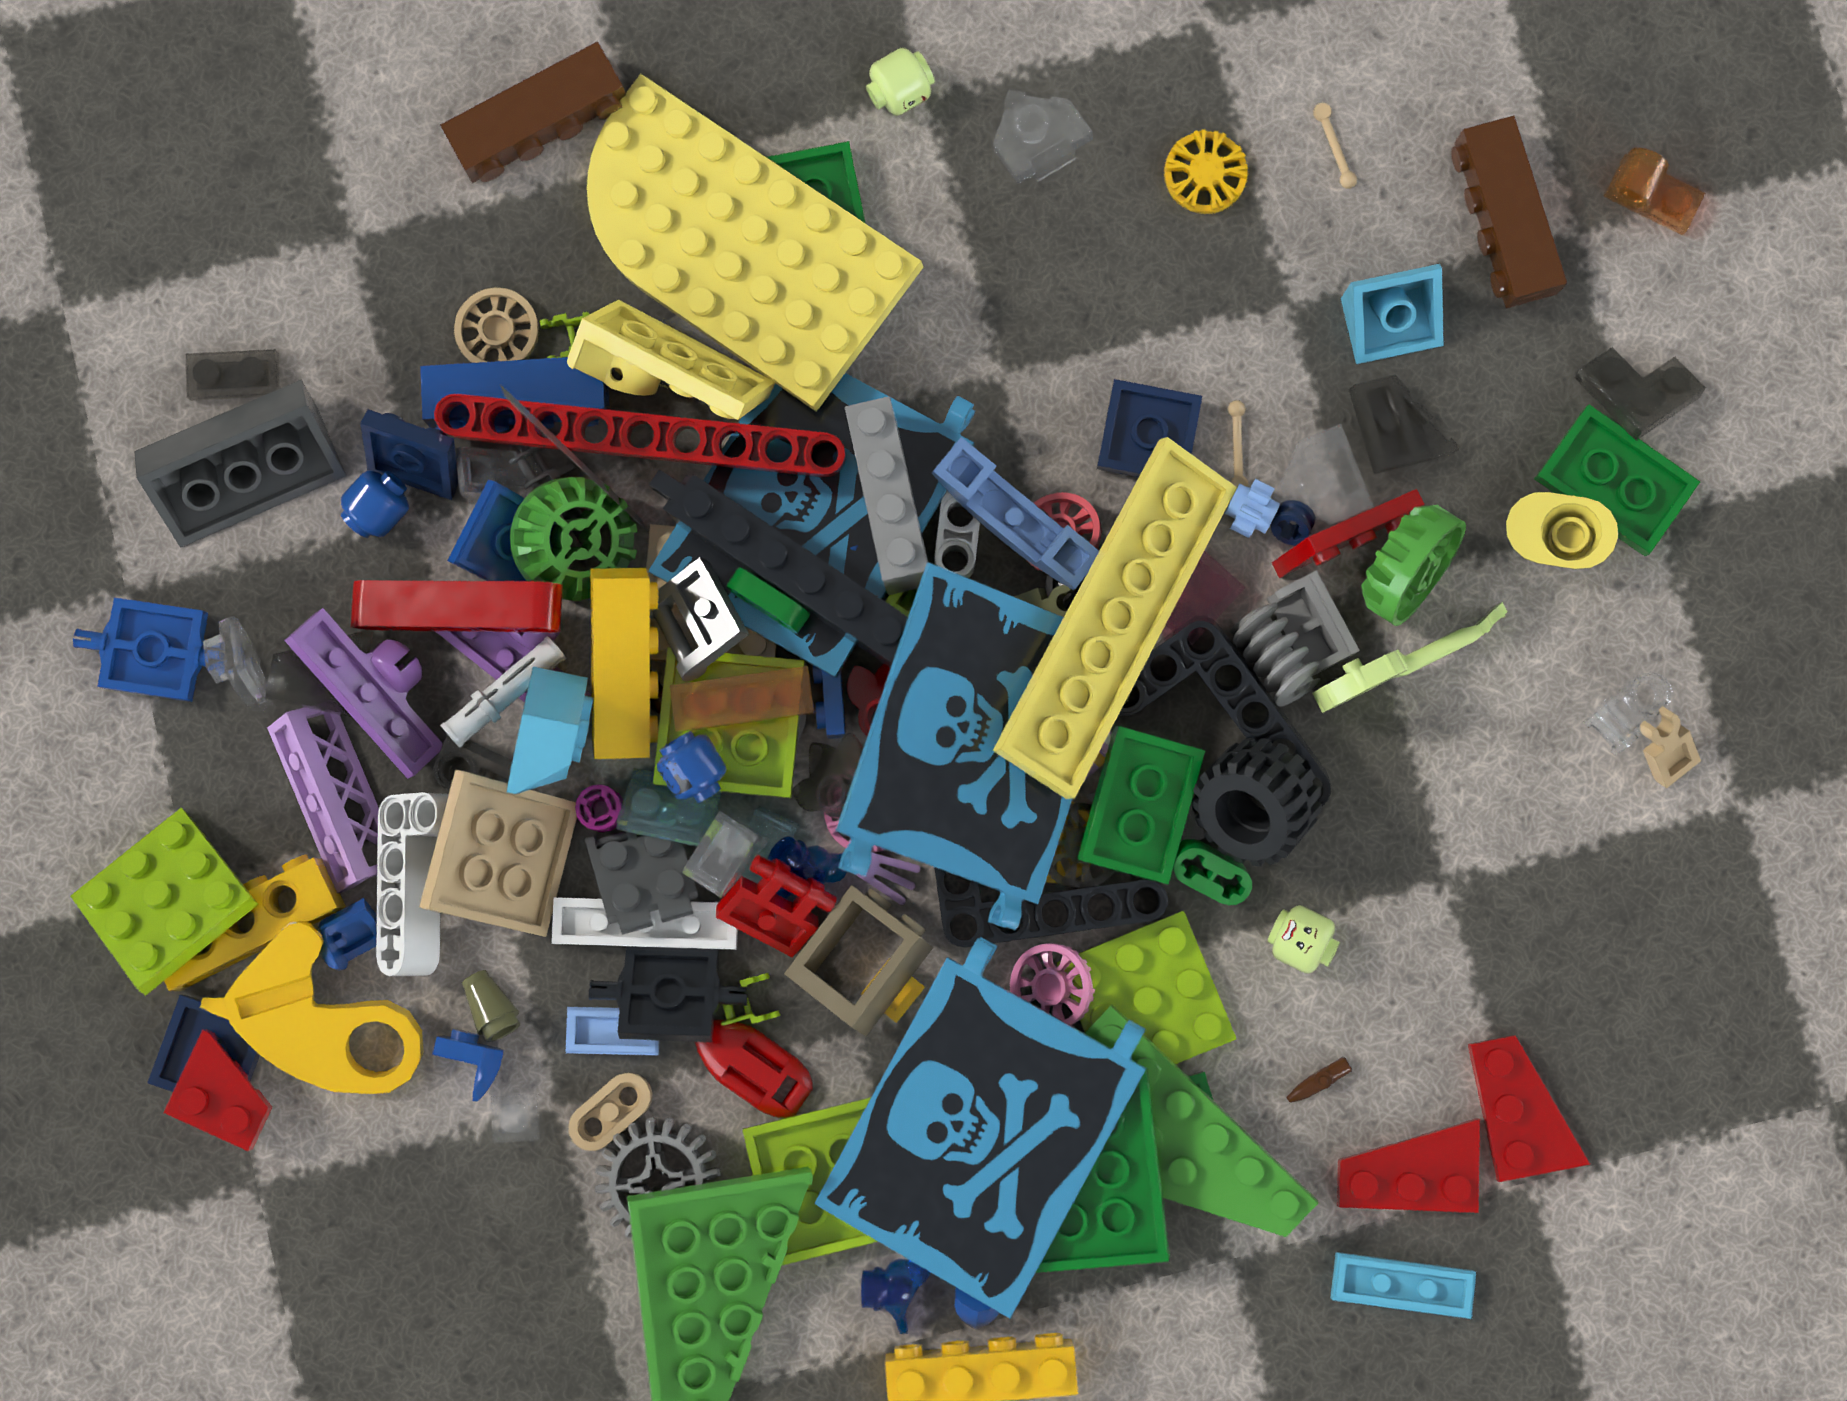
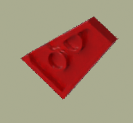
[1271,489,1425,579]
[1468,1035,1591,1182]
[1337,1118,1480,1213]

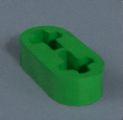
[726,567,810,634]
[1173,839,1252,905]

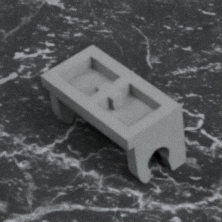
[1267,570,1360,676]

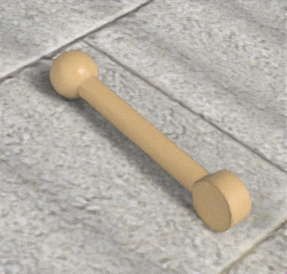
[1313,103,1357,189]
[1228,400,1248,487]

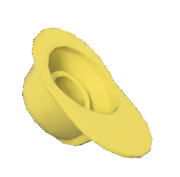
[1506,492,1618,569]

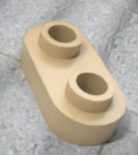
[568,1073,652,1151]

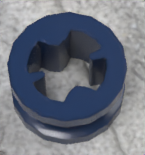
[1270,500,1316,545]

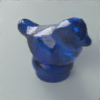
[768,836,847,899]
[861,1258,931,1334]

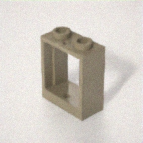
[784,885,933,1036]

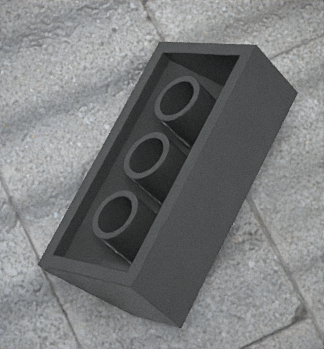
[134,379,346,548]

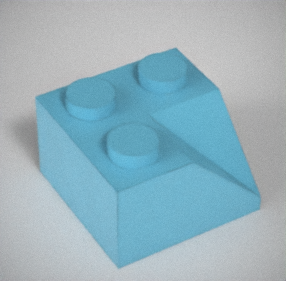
[506,666,593,794]

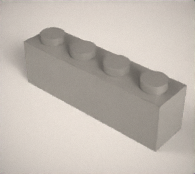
[845,396,928,595]

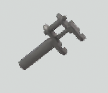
[509,431,582,544]

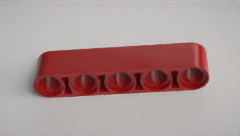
[350,580,563,633]

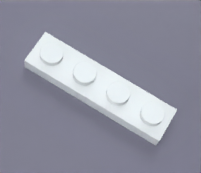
[552,897,738,950]

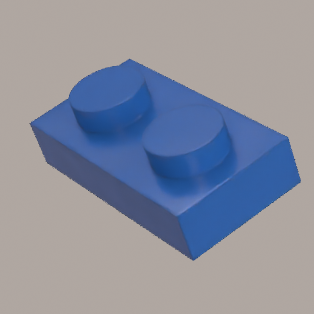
[813,665,846,739]

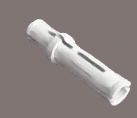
[440,636,567,748]

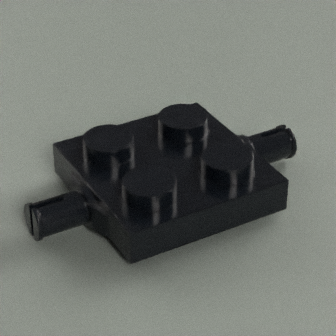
[589,946,748,1043]

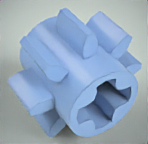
[1224,479,1280,538]

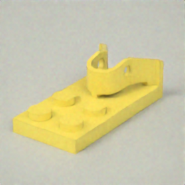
[567,300,775,420]

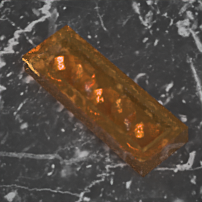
[670,666,815,733]

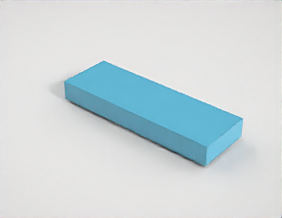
[1330,1252,1476,1319]

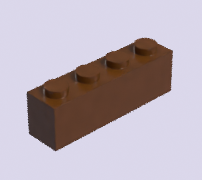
[440,41,626,183]
[1451,115,1567,308]

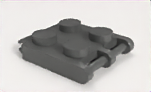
[584,813,698,935]

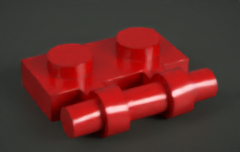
[716,855,837,958]

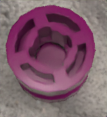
[575,784,626,833]

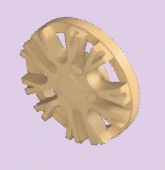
[454,288,539,363]

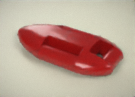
[695,1019,813,1118]

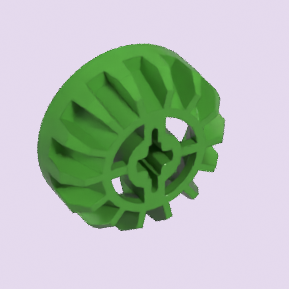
[510,477,638,601]
[1361,505,1466,626]

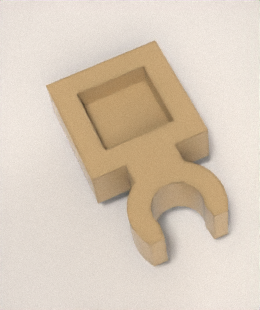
[1640,706,1701,788]

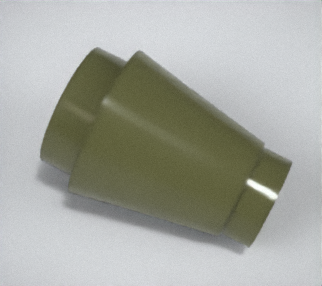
[462,970,520,1042]

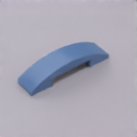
[932,437,1099,590]

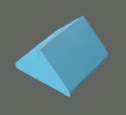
[1341,264,1443,364]

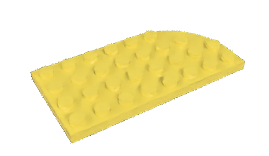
[587,74,924,412]

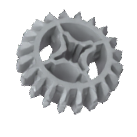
[595,1117,721,1239]

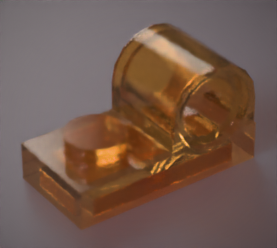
[1603,148,1706,236]

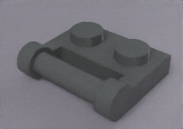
[650,557,749,682]

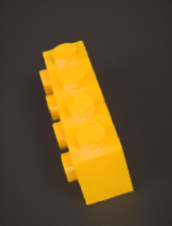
[590,568,658,759]
[885,1333,1078,1401]

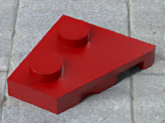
[163,1029,273,1151]

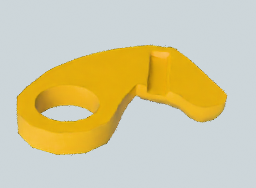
[200,921,424,1094]

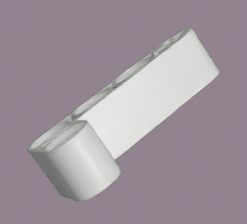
[376,793,449,976]

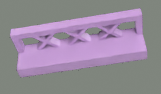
[267,700,379,894]

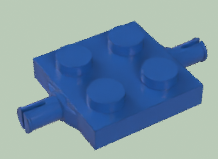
[73,597,232,702]

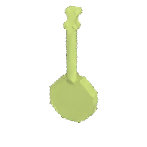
[1312,602,1508,713]

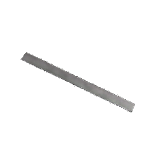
[500,384,648,532]

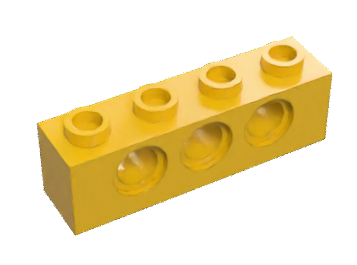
[164,854,346,991]

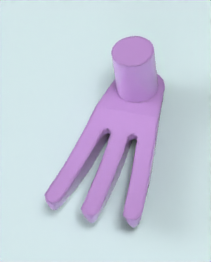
[857,853,921,905]

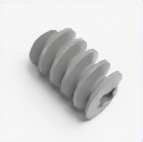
[1230,602,1321,707]

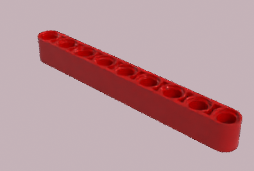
[434,394,846,477]

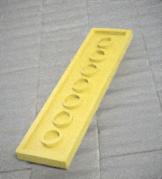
[993,437,1237,799]

